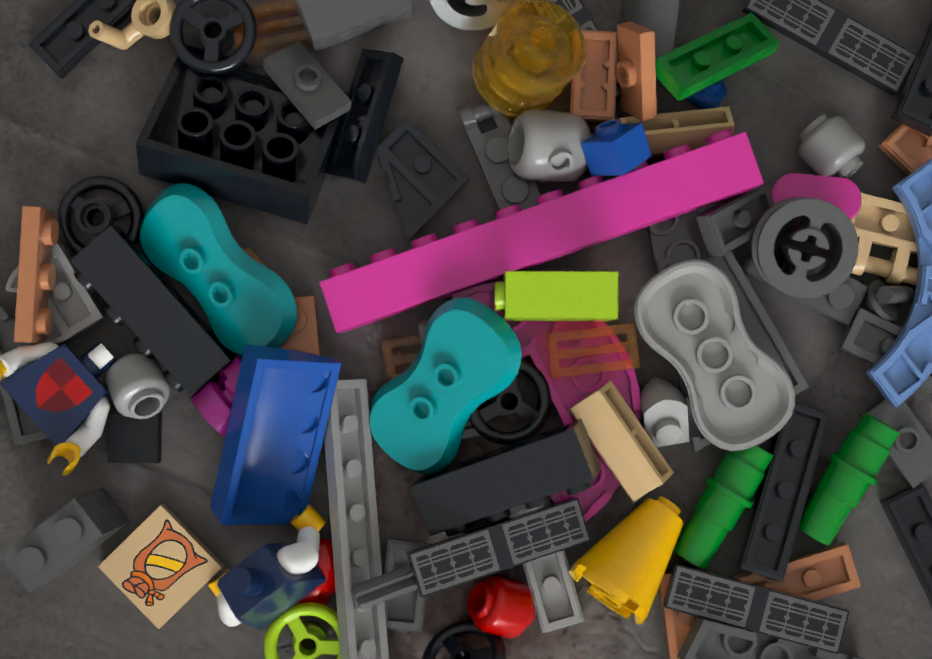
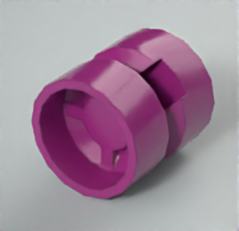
[191,355,242,437]

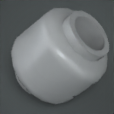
[798,114,865,179]
[105,353,170,419]

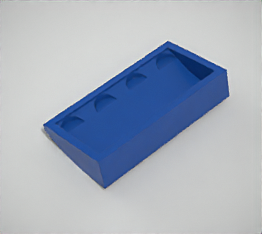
[210,345,341,525]

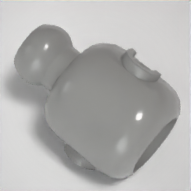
[508,109,596,184]

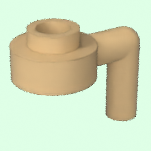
[89,0,176,50]

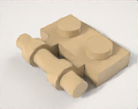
[851,192,918,285]

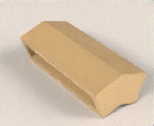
[620,106,735,158]
[568,380,674,502]

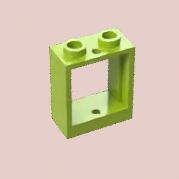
[494,271,618,322]

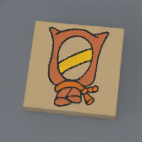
[98,504,224,629]

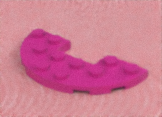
[451,281,641,522]

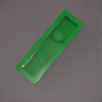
[655,12,780,102]

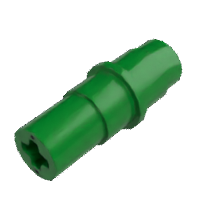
[798,412,900,546]
[673,446,773,570]

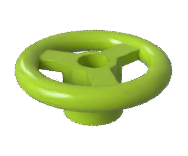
[264,602,341,659]

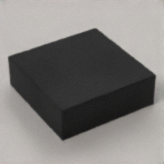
[108,412,162,463]

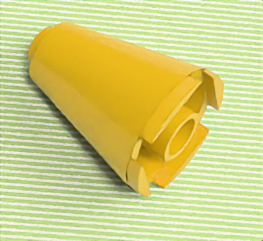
[568,496,684,625]

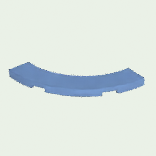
[866,159,932,408]

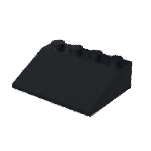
[136,44,349,224]

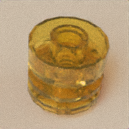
[473,0,586,117]

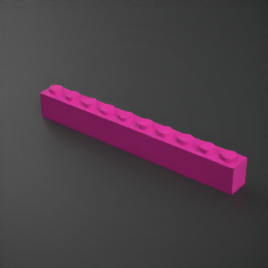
[319,129,764,333]

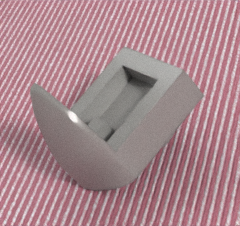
[640,376,689,447]

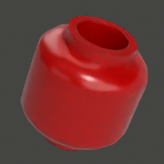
[467,575,536,639]

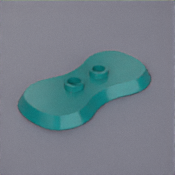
[140,183,297,356]
[369,297,522,474]

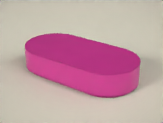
[771,173,862,220]

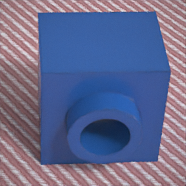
[580,119,652,176]

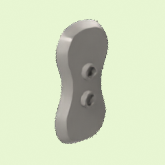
[634,259,795,451]

